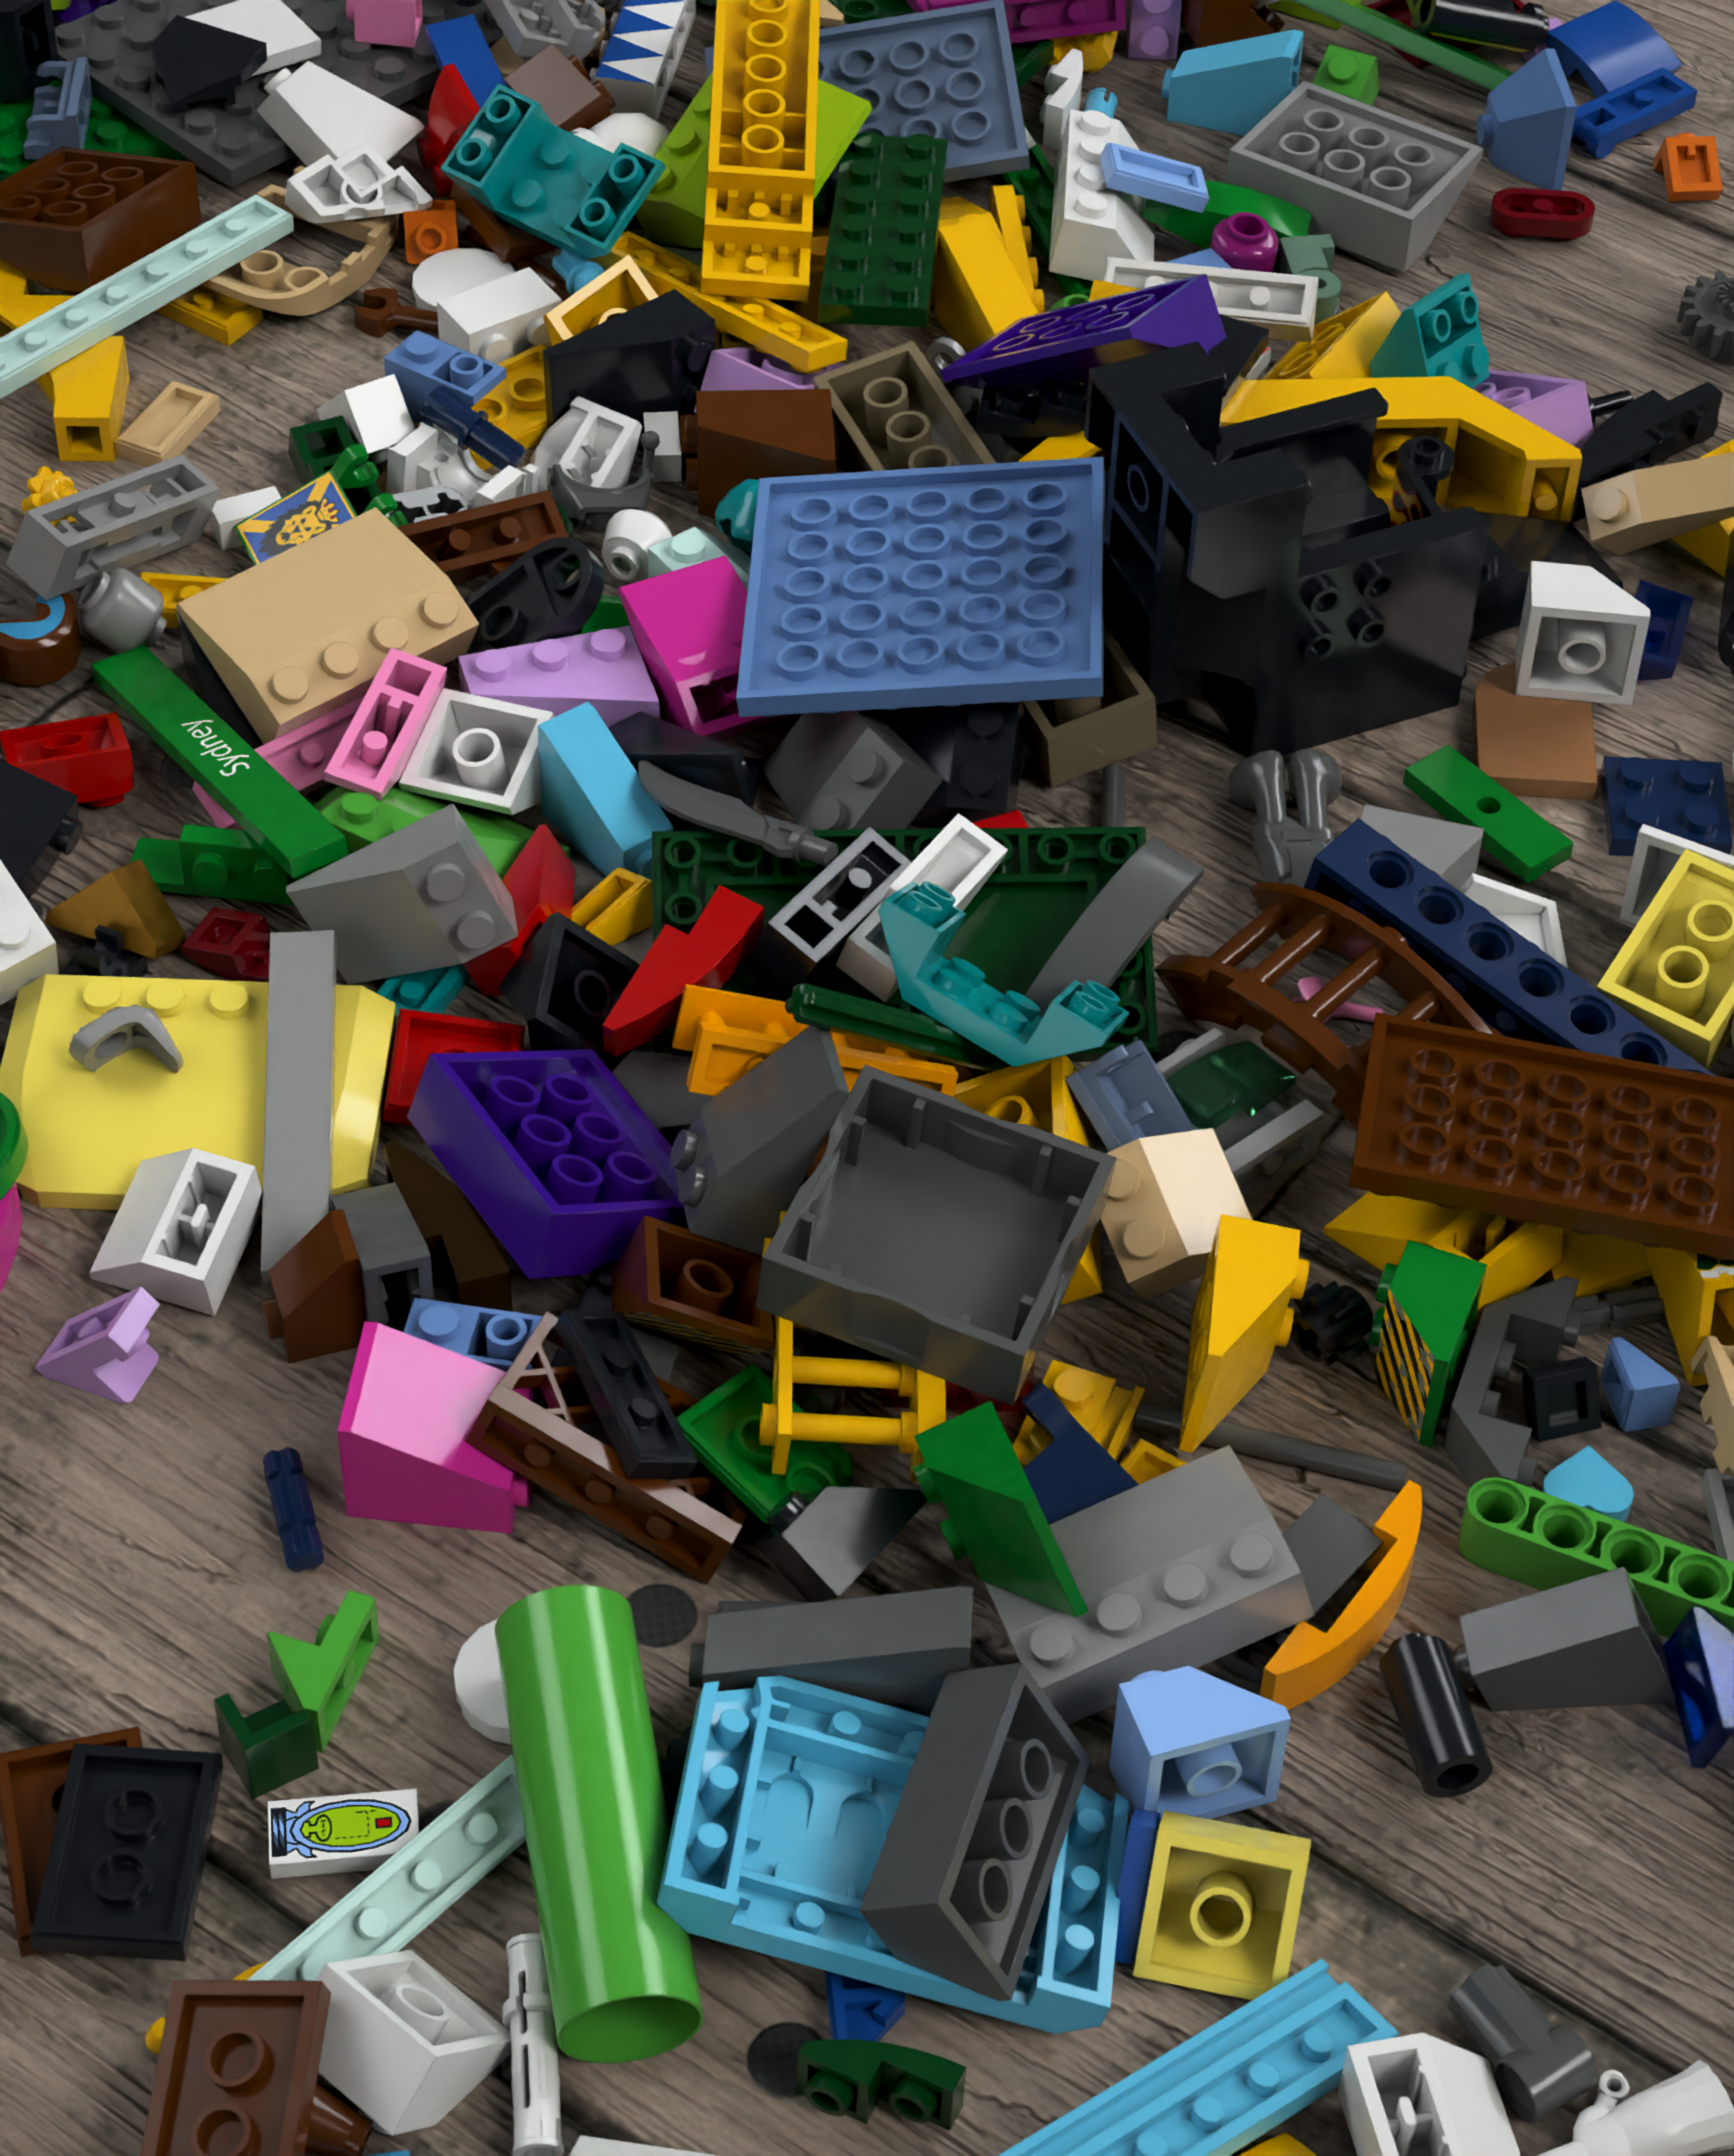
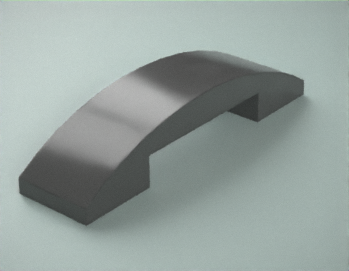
[1024,837,1204,1017]

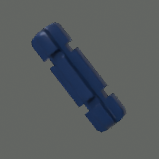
[262,1447,324,1572]

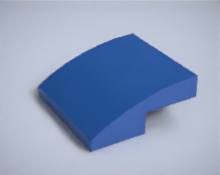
[1545,0,1683,98]

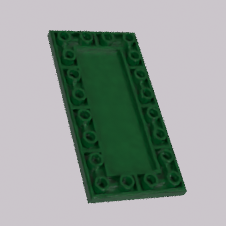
[652,827,1159,1062]

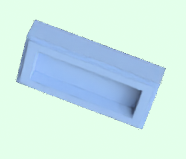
[1100,143,1210,213]

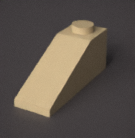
[1581,452,1734,556]

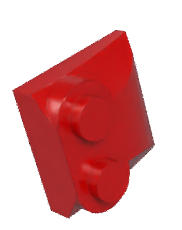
[416,63,480,200]
[0,712,134,807]

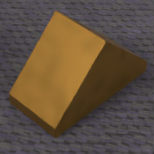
[45,859,186,959]

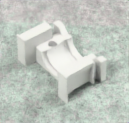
[386,422,539,509]

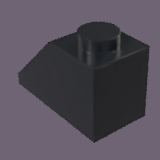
[755,1486,927,1602]

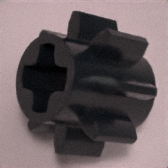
[1291,1281,1373,1366]

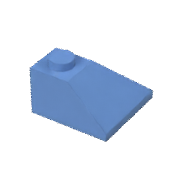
[1477,48,1577,191]

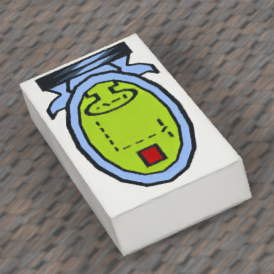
[268,1788,420,1879]

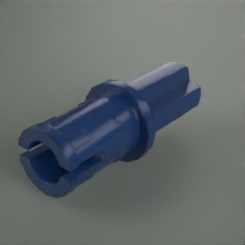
[420,386,526,471]

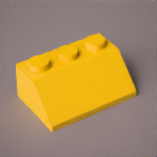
[1261,291,1401,380]

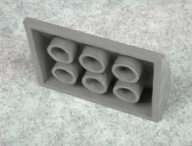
[1226,81,1484,272]
[984,1445,1315,1726]

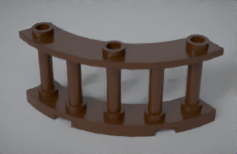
[1154,882,1503,1131]

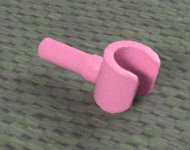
[1292,976,1383,1024]

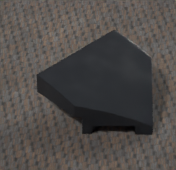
[151,15,267,114]

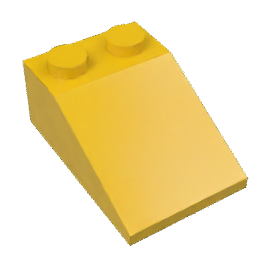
[1179,1214,1309,1453]

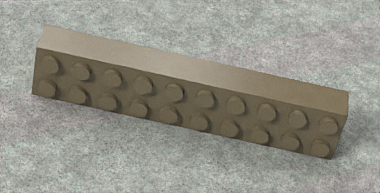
[813,340,1158,788]

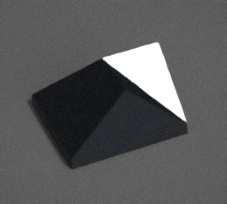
[497,912,640,1073]

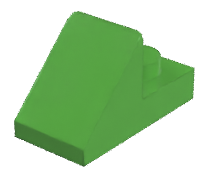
[267,1590,380,1753]

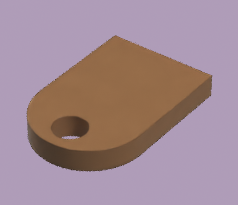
[1472,662,1598,801]

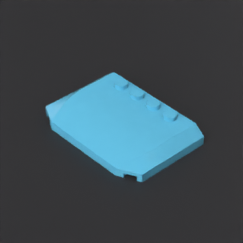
[656,1675,1129,2034]

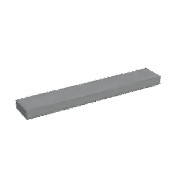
[261,930,337,1282]

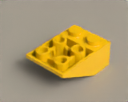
[1324,1191,1564,1331]

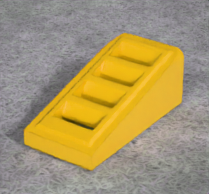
[571,867,653,946]

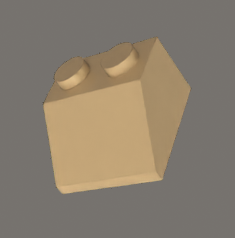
[1100,1128,1253,1301]

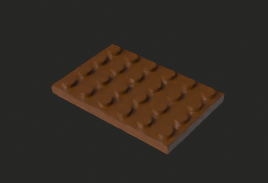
[1348,1012,1734,1261]

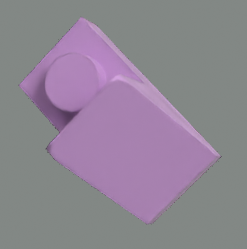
[35,1286,160,1404]

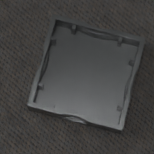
[755,1065,1117,1406]

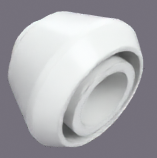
[602,509,673,583]

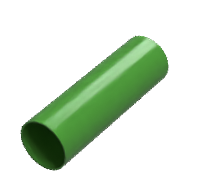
[494,1585,704,2064]

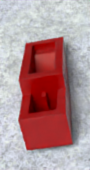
[602,885,764,1057]

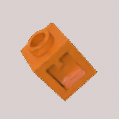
[1653,133,1723,202]
[403,199,458,264]

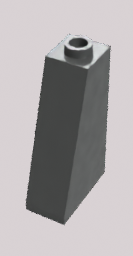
[689,1586,973,1717]

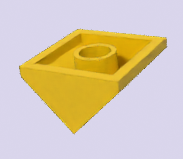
[543,254,658,346]

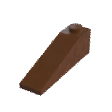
[397,490,569,586]

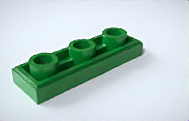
[1403,745,1574,883]

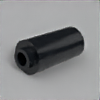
[1379,1633,1493,1798]

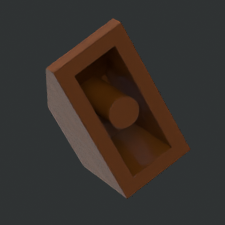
[261,1209,365,1363]

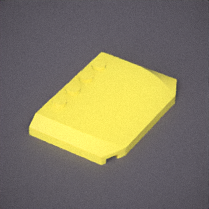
[0,974,398,1216]

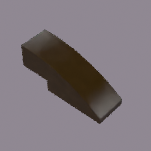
[383,1142,513,1312]

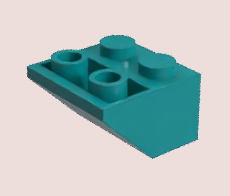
[1369,273,1490,389]

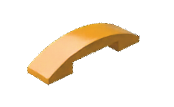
[1259,1480,1422,1710]

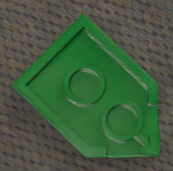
[676,1363,853,1525]

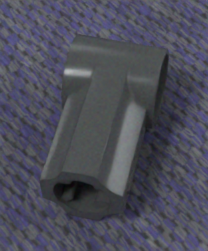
[1448,1963,1598,2123]

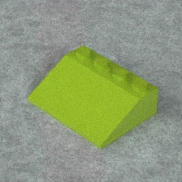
[635,72,873,249]

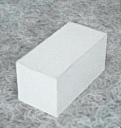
[643,411,682,483]
[210,486,281,551]

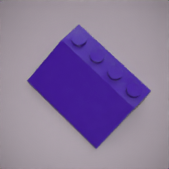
[941,274,1227,397]
[407,1049,688,1279]

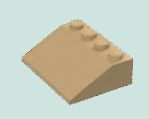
[176,507,479,744]

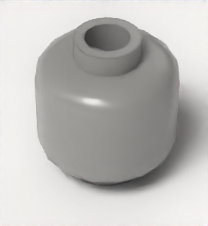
[76,568,167,653]

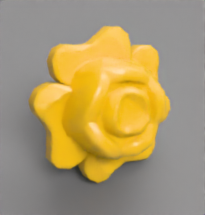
[21,466,78,528]

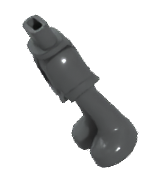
[1229,749,1342,888]

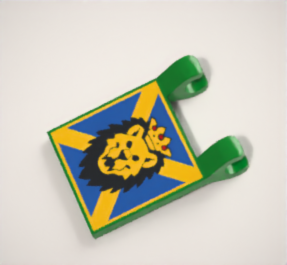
[234,444,407,565]

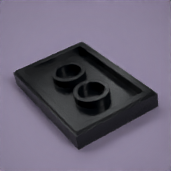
[30,1743,223,1961]

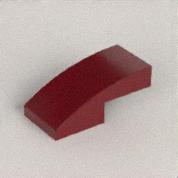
[181,907,270,982]

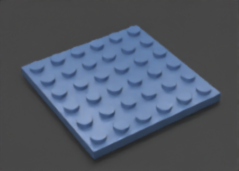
[736,457,1105,717]

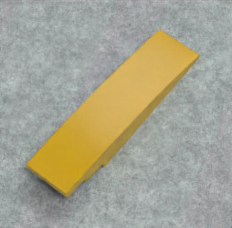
[700,0,820,302]

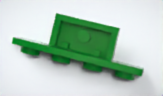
[130,824,330,906]

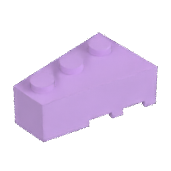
[458,626,660,727]

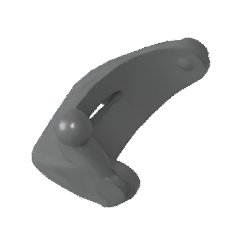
[547,431,660,532]

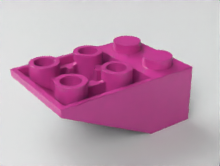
[617,555,791,742]

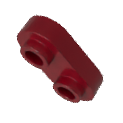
[1489,188,1595,241]

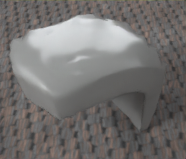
[69,1004,183,1073]

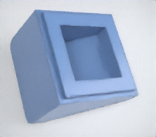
[1600,1337,1680,1432]

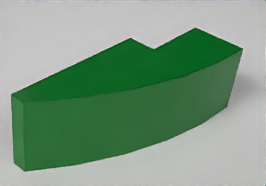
[1140,180,1312,267]

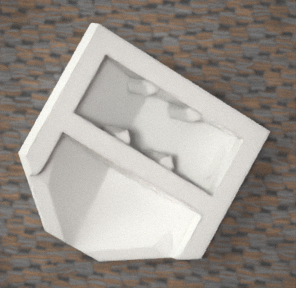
[530,396,642,492]

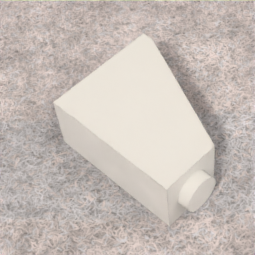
[256,61,425,167]

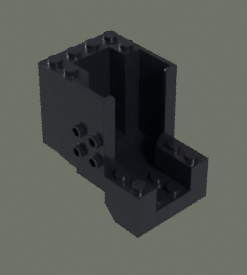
[1084,341,1489,757]

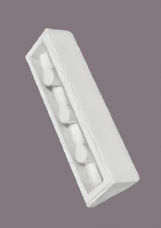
[1103,257,1318,342]

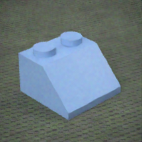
[1109,1666,1291,1819]

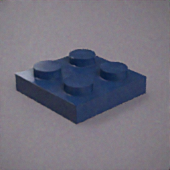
[1600,756,1733,856]

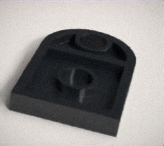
[456,537,605,668]

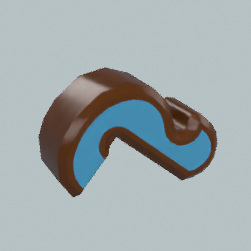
[0,592,82,687]

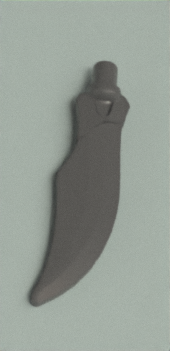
[638,760,838,867]

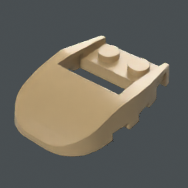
[202,166,403,316]

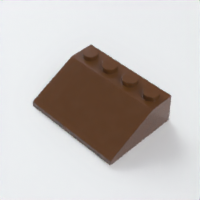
[0,146,202,296]

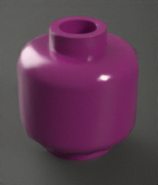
[1209,212,1279,273]

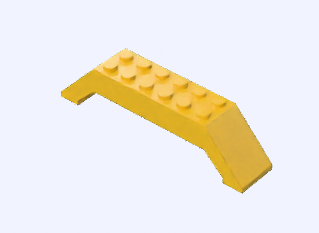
[1018,376,1583,522]

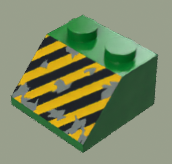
[1368,1240,1487,1448]

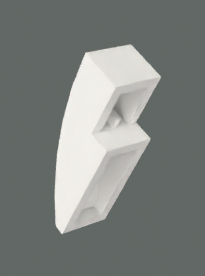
[835,813,1008,1003]

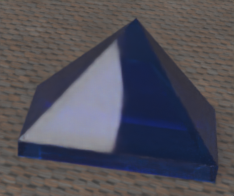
[1663,1607,1734,1769]

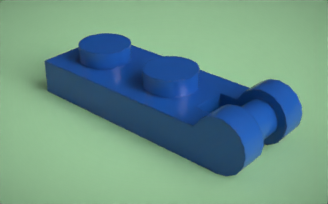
[1571,67,1698,159]

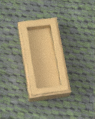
[114,381,221,467]

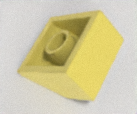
[1133,1810,1311,2000]

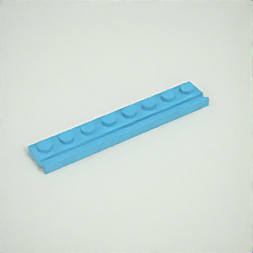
[998,1958,1399,2156]

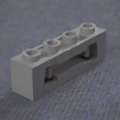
[6,455,221,600]

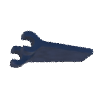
[1021,1382,1139,1525]

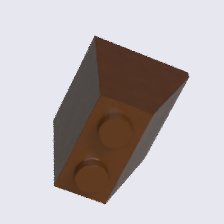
[685,389,836,518]

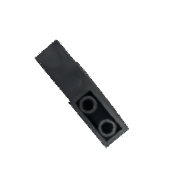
[1571,382,1723,523]

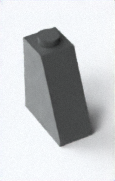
[331,1182,434,1332]
[1455,1567,1676,1712]

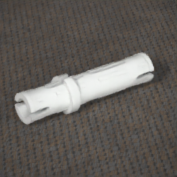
[502,1933,564,2156]

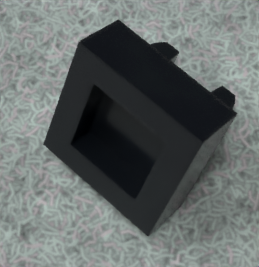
[60,925,148,977]
[1522,1356,1602,1442]

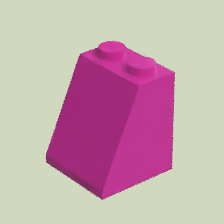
[337,1321,534,1534]

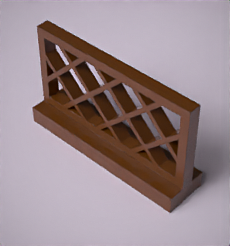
[465,1311,750,1584]

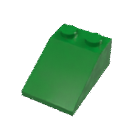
[912,1401,1089,1618]

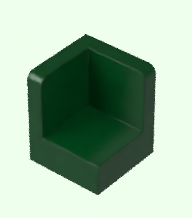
[214,1693,319,1800]

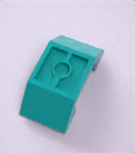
[440,83,666,260]
[878,881,1130,1067]

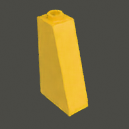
[934,216,1039,354]

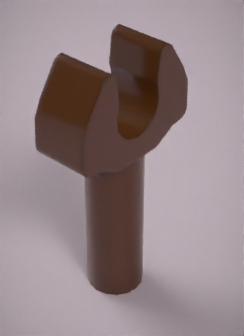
[354,288,439,338]

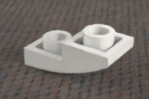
[1040,48,1083,151]

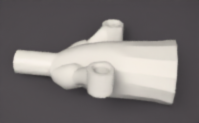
[1537,2060,1734,2156]

